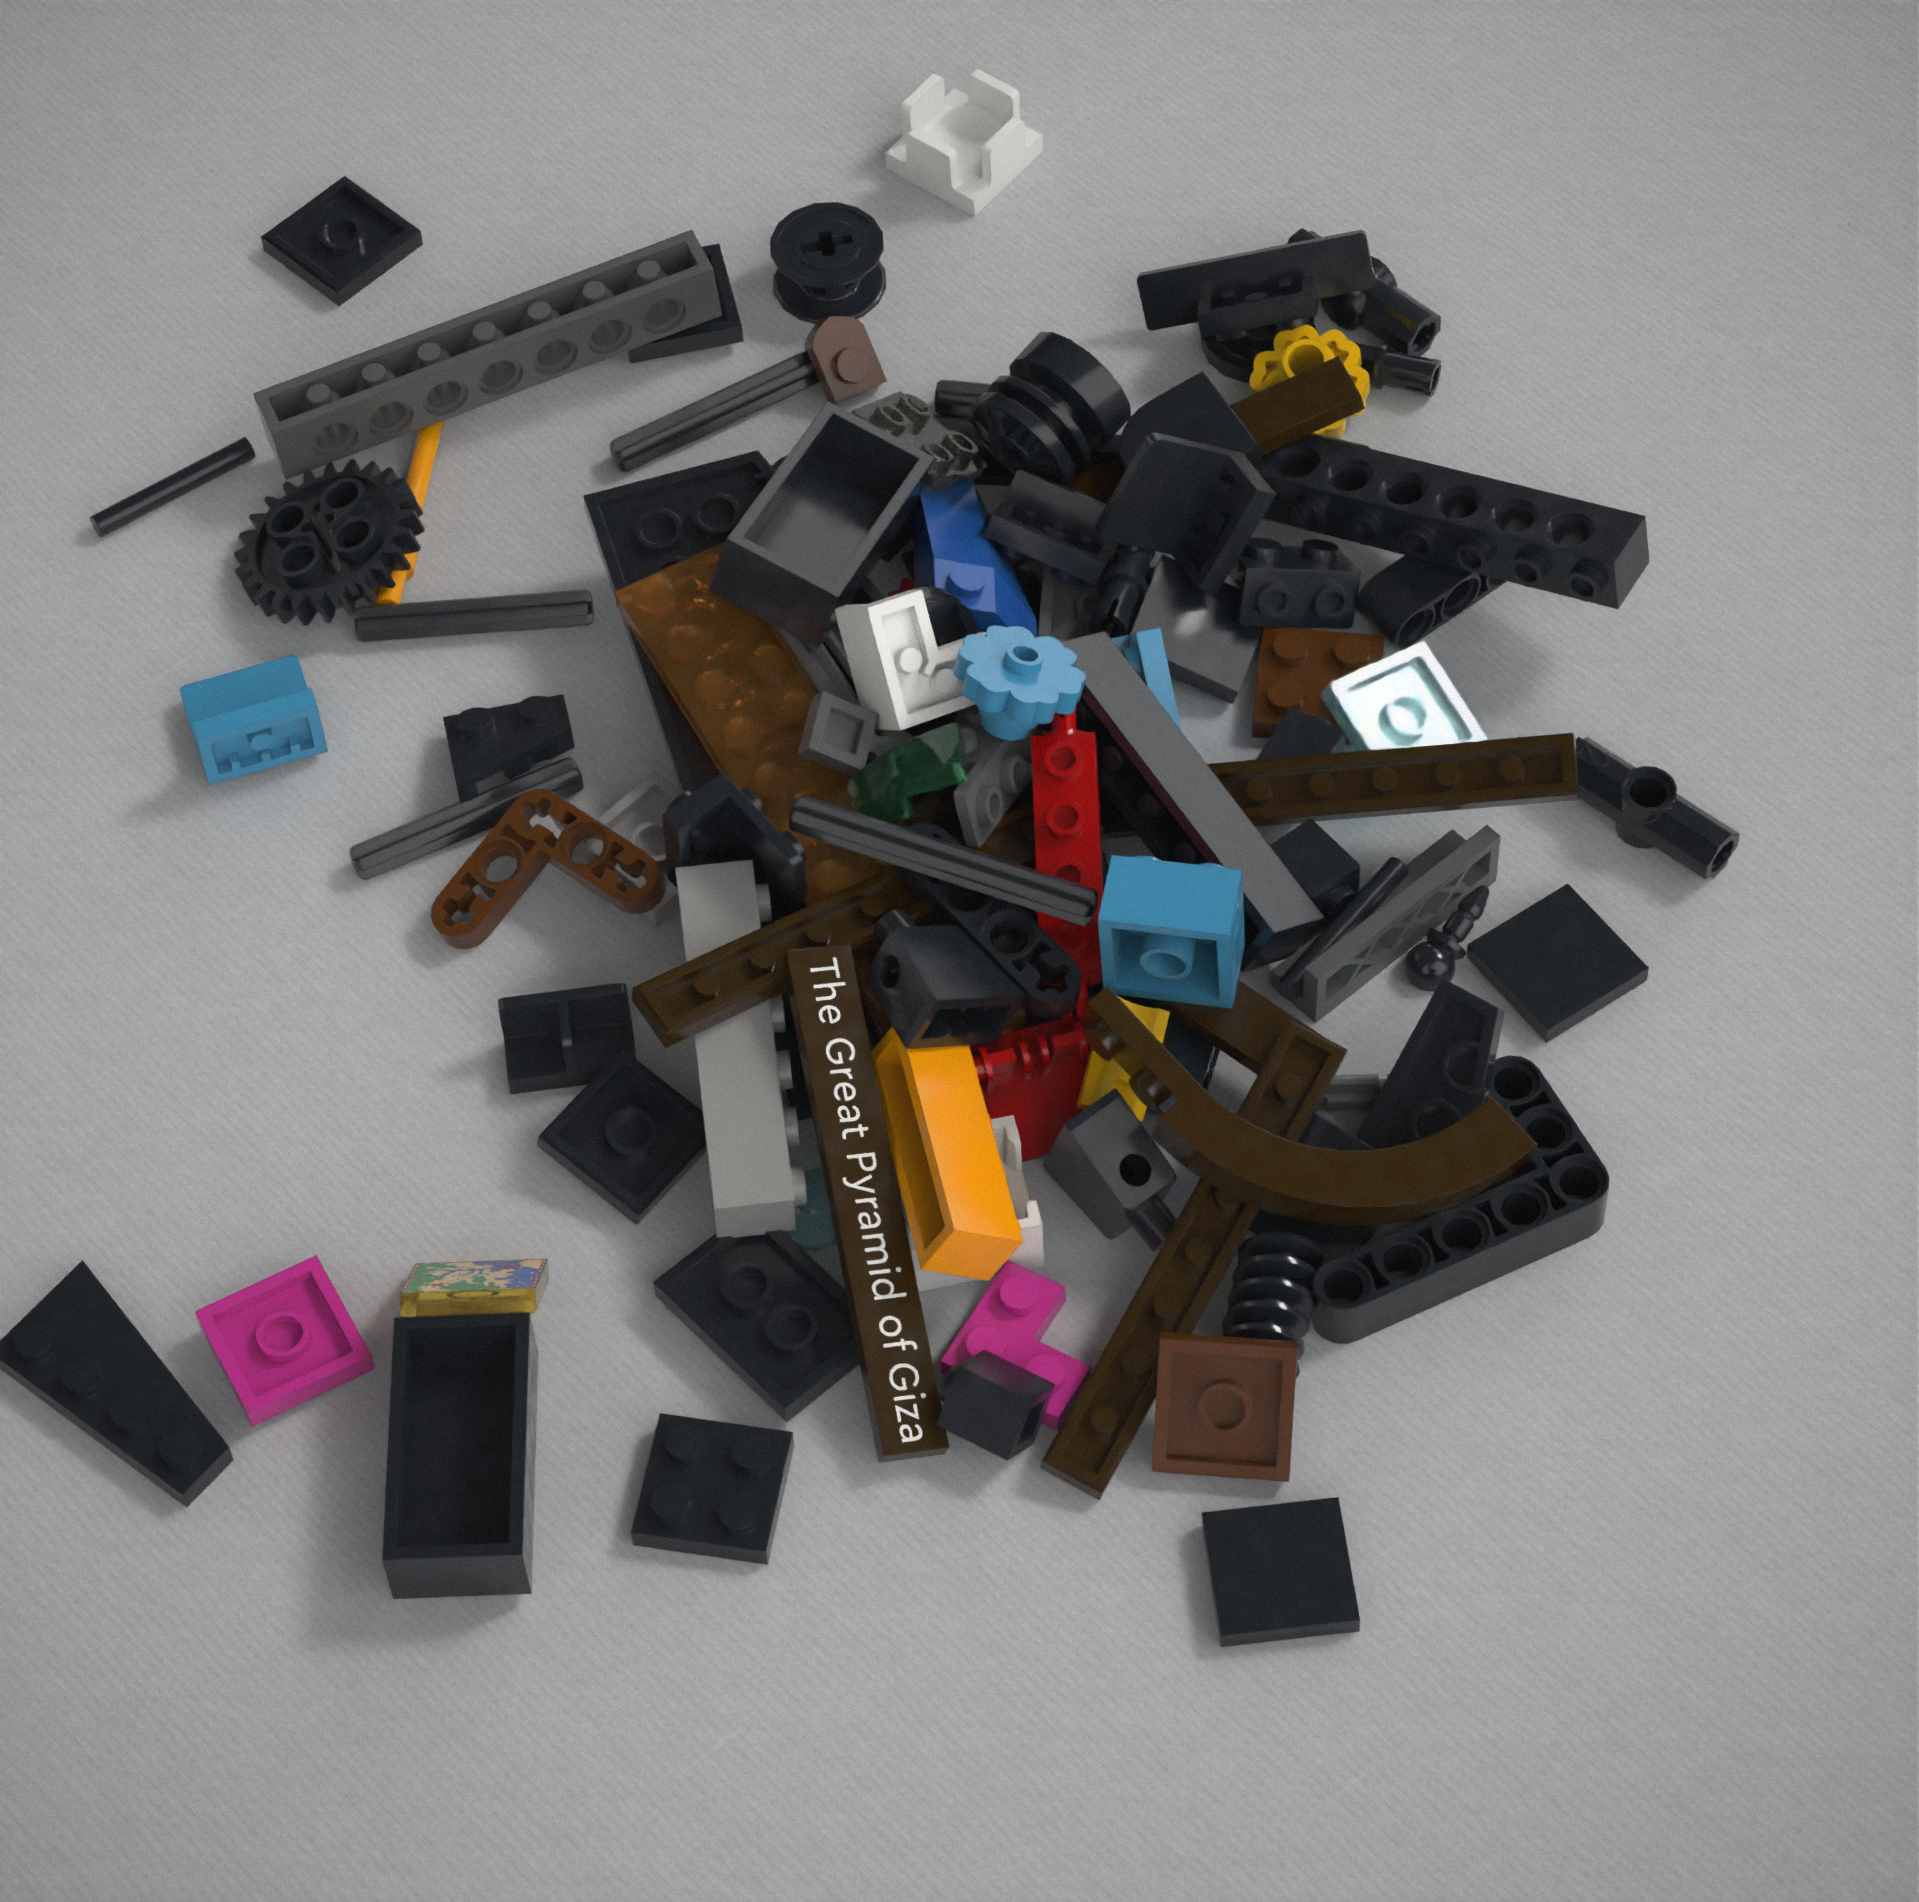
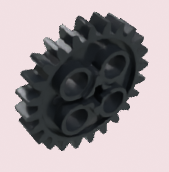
[234,459,425,626]

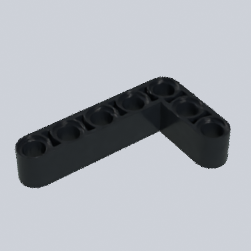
[1311,1055,1610,1344]

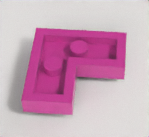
[940,1260,1091,1431]

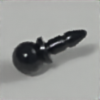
[1404,885,1489,992]

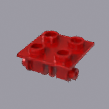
[969,1014,1091,1163]

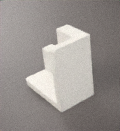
[835,590,986,731]

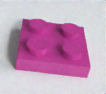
[195,1255,375,1427]

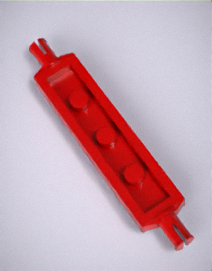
[1031,708,1103,1025]

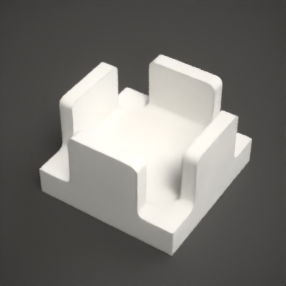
[885,69,1043,217]

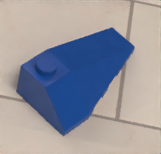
[913,472,1037,638]

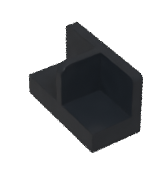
[498,983,637,1095]

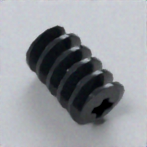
[1221,1231,1324,1378]

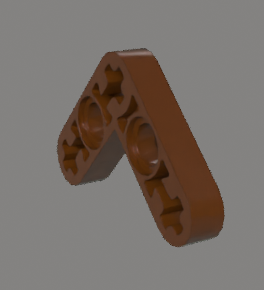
[431,789,666,949]

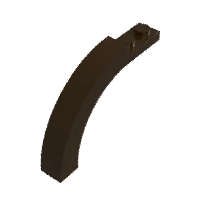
[1081,986,1538,1226]

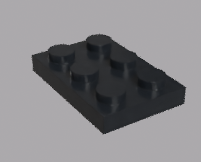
[653,1230,860,1423]

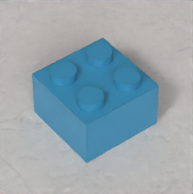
[1098,855,1245,1009]

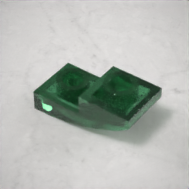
[847,722,967,823]

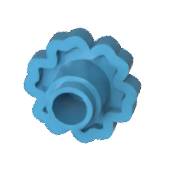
[953,625,1086,741]

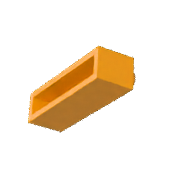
[871,1026,1023,1281]

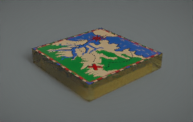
[399,1258,549,1317]

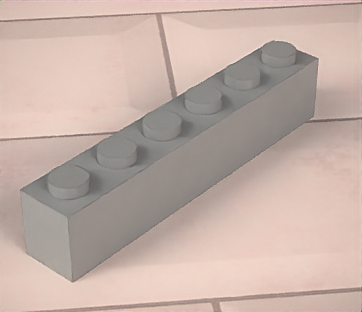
[675,860,807,1238]

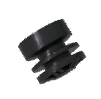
[969,332,1131,486]

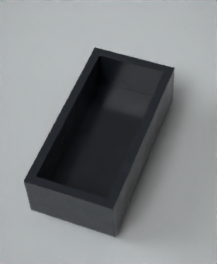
[708,401,935,648]
[382,1312,539,1599]

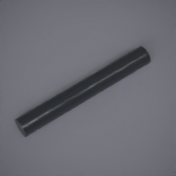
[90,437,256,538]
[1275,857,1409,1001]

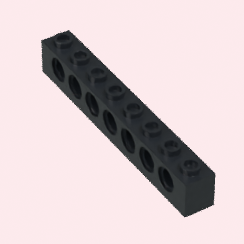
[1252,434,1650,609]

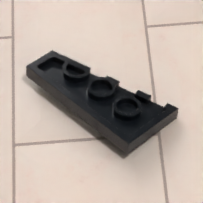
[0,1260,233,1508]

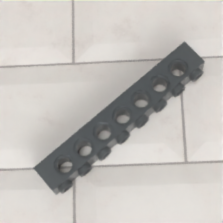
[253,230,722,480]

